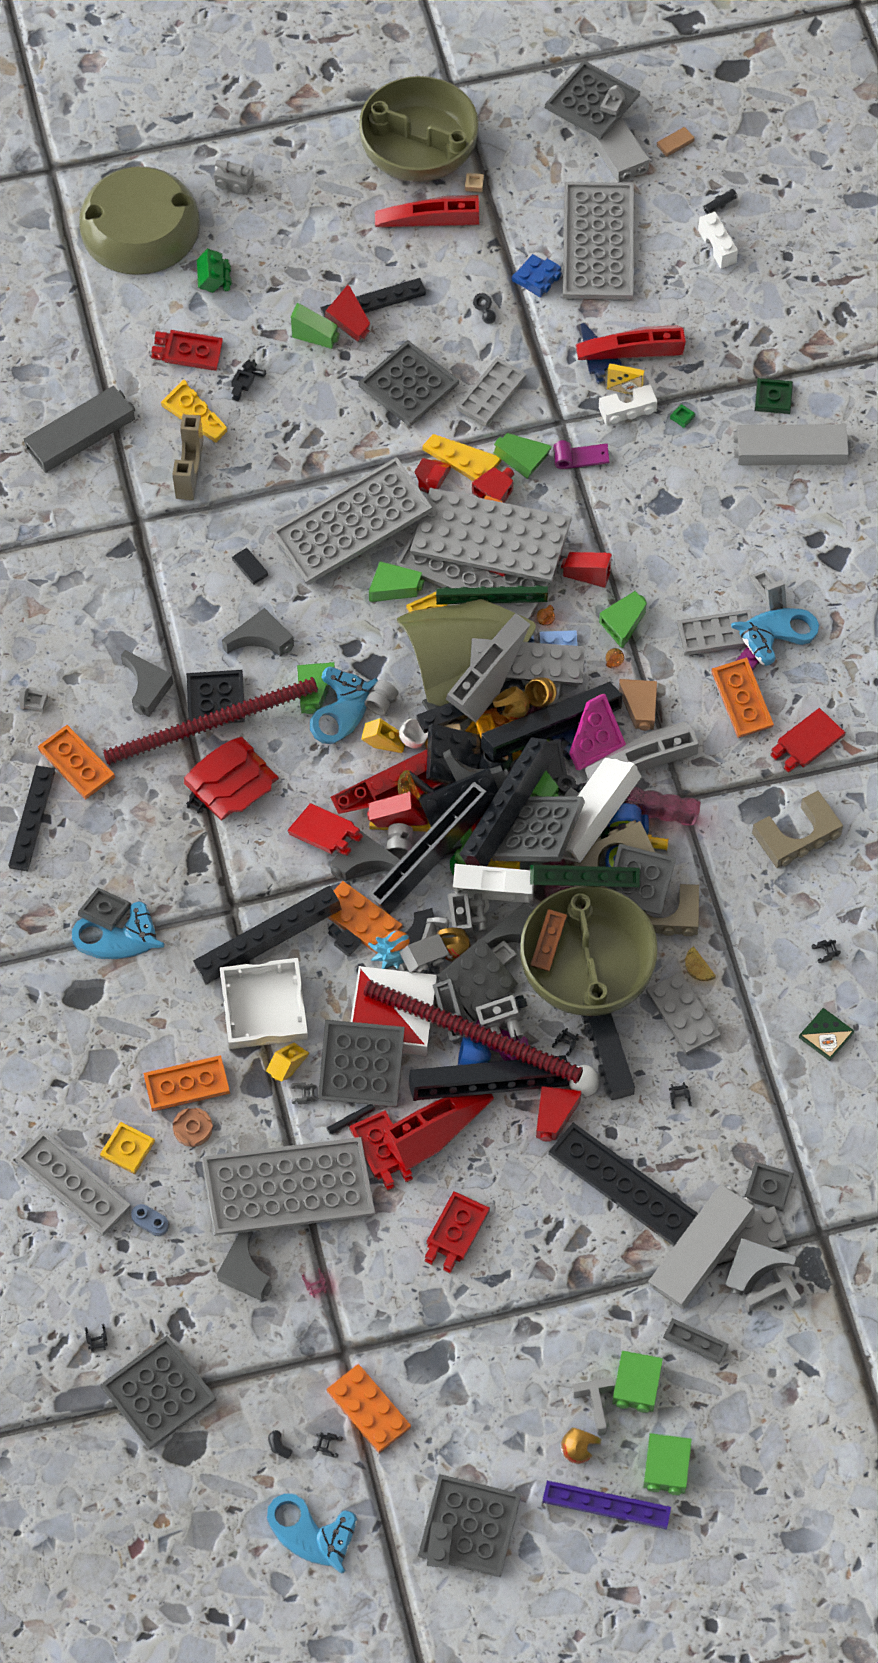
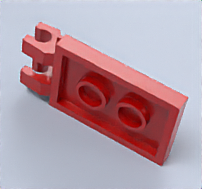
[151,330,223,371]
[770,707,845,773]
[287,803,363,856]
[349,1110,413,1191]
[425,1191,490,1273]

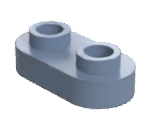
[131,1204,169,1236]

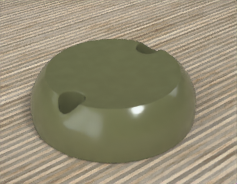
[359,76,478,182]
[79,166,200,275]
[520,886,658,1016]

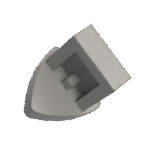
[600,85,626,116]
[19,687,48,712]
[421,917,449,940]

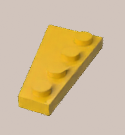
[161,379,227,443]
[422,434,502,481]

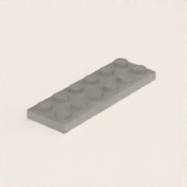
[470,638,585,685]
[15,1130,131,1236]

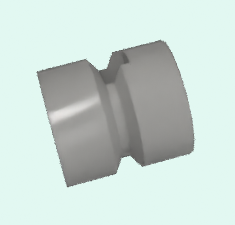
[364,680,398,716]
[386,823,413,859]

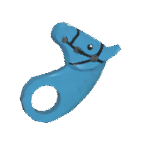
[731,608,819,666]
[310,667,378,744]
[72,901,165,959]
[267,1494,357,1574]

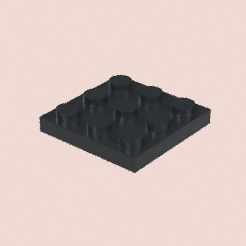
[186,670,245,723]
[426,724,482,785]

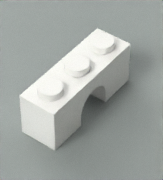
[698,212,738,269]
[599,384,657,425]

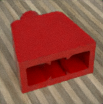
[472,467,515,503]

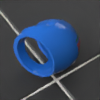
[458,1037,491,1065]

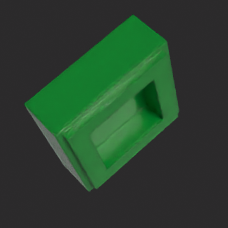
[670,404,696,428]

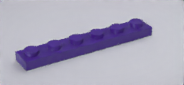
[542,1480,671,1530]

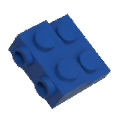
[512,254,562,297]

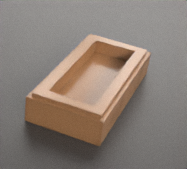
[657,126,695,157]

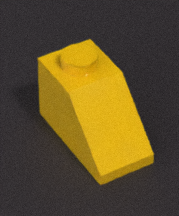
[361,718,405,753]
[266,1042,309,1082]

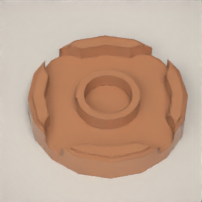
[173,1108,213,1147]

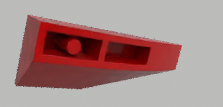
[375,195,479,227]
[576,325,686,360]
[330,749,444,814]
[384,1094,494,1171]

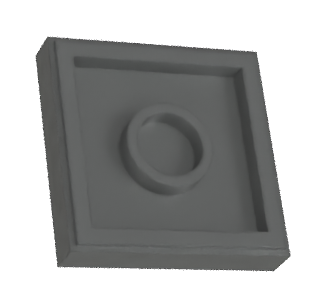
[78,887,131,931]
[745,1162,794,1212]

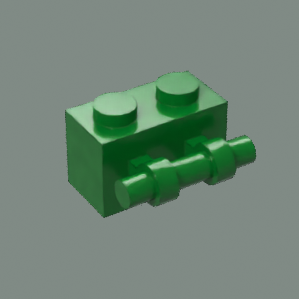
[197,248,232,293]

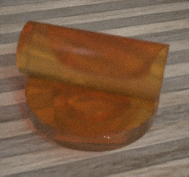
[536,605,555,626]
[606,648,624,669]

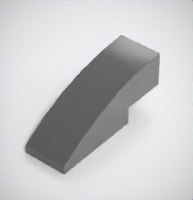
[433,978,467,1044]

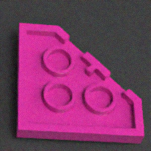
[569,694,626,771]

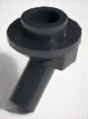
[241,359,266,377]

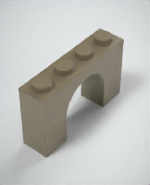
[172,414,204,500]
[752,790,843,868]
[573,820,656,888]
[644,884,699,937]

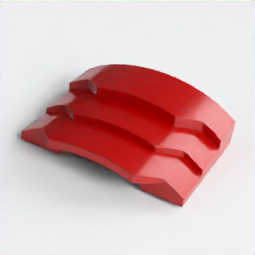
[184,736,279,821]

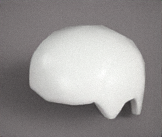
[399,719,428,749]
[569,1065,600,1096]

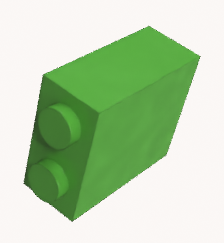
[612,1350,663,1413]
[643,1433,692,1495]

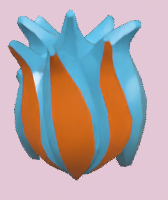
[368,931,410,969]

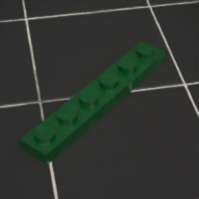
[436,585,548,605]
[530,865,640,887]

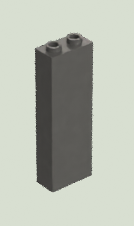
[24,385,135,473]

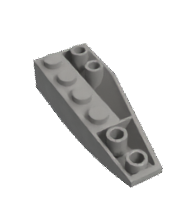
[446,613,531,723]
[584,721,699,781]

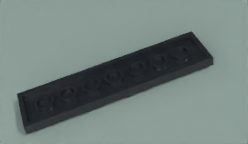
[548,1122,698,1246]

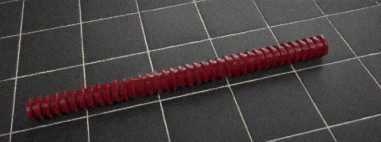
[103,677,318,766]
[364,980,583,1084]

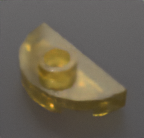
[398,770,420,800]
[685,946,716,981]

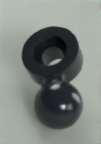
[473,293,496,324]
[557,775,587,795]

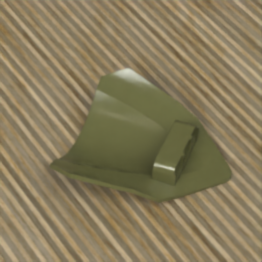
[396,599,536,706]

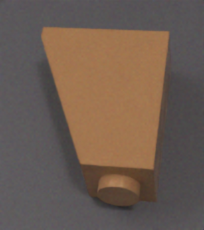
[619,679,657,731]

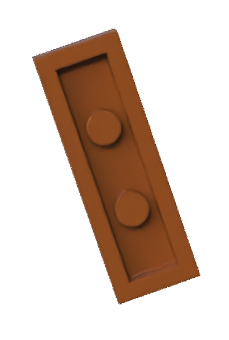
[531,909,567,972]

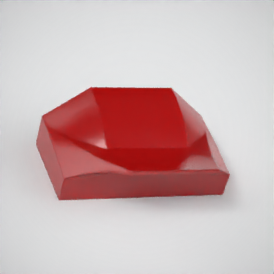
[414,458,451,494]

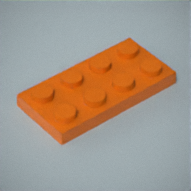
[711,657,774,738]
[38,725,115,800]
[327,881,403,954]
[143,1055,230,1112]
[326,1363,411,1453]

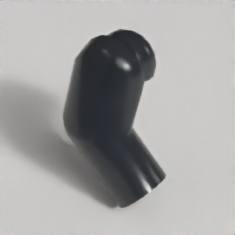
[268,1430,293,1459]

